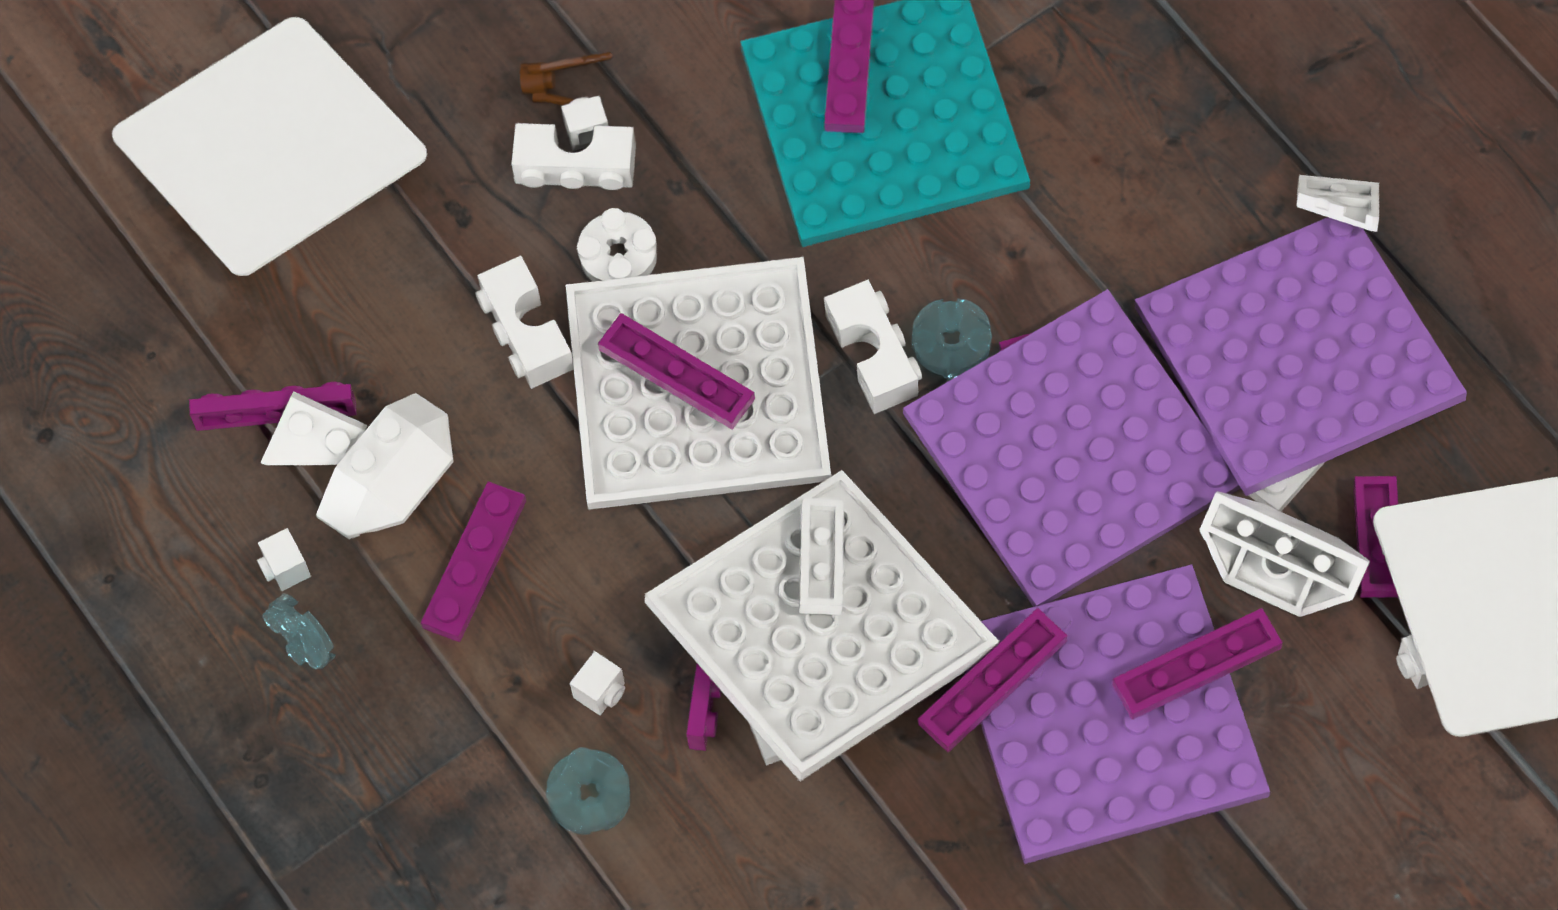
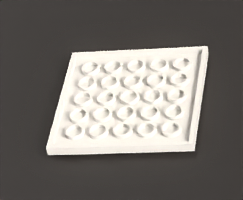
[566,257,831,510]
[645,470,999,781]

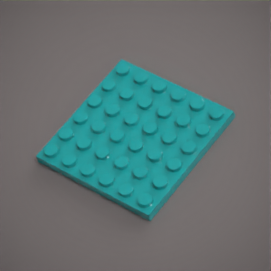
[741,0,1030,247]

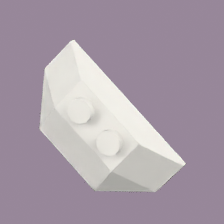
[316,393,454,539]
[1200,491,1370,617]

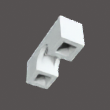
[512,123,636,190]
[475,256,574,389]
[824,280,922,414]

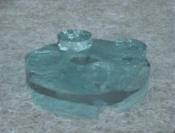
[912,298,992,380]
[262,594,336,670]
[546,748,631,835]

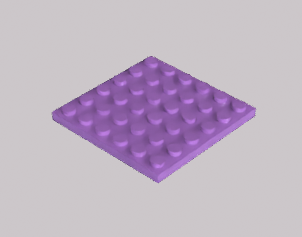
[1135,217,1467,496]
[903,289,1241,607]
[965,564,1270,864]

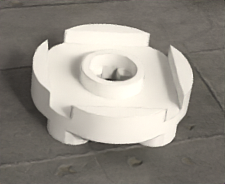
[577,208,657,282]

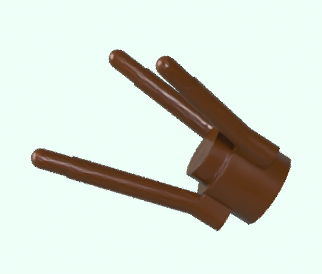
[520,52,613,106]

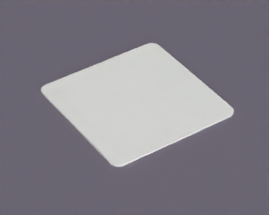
[112,17,427,276]
[1373,477,1558,737]

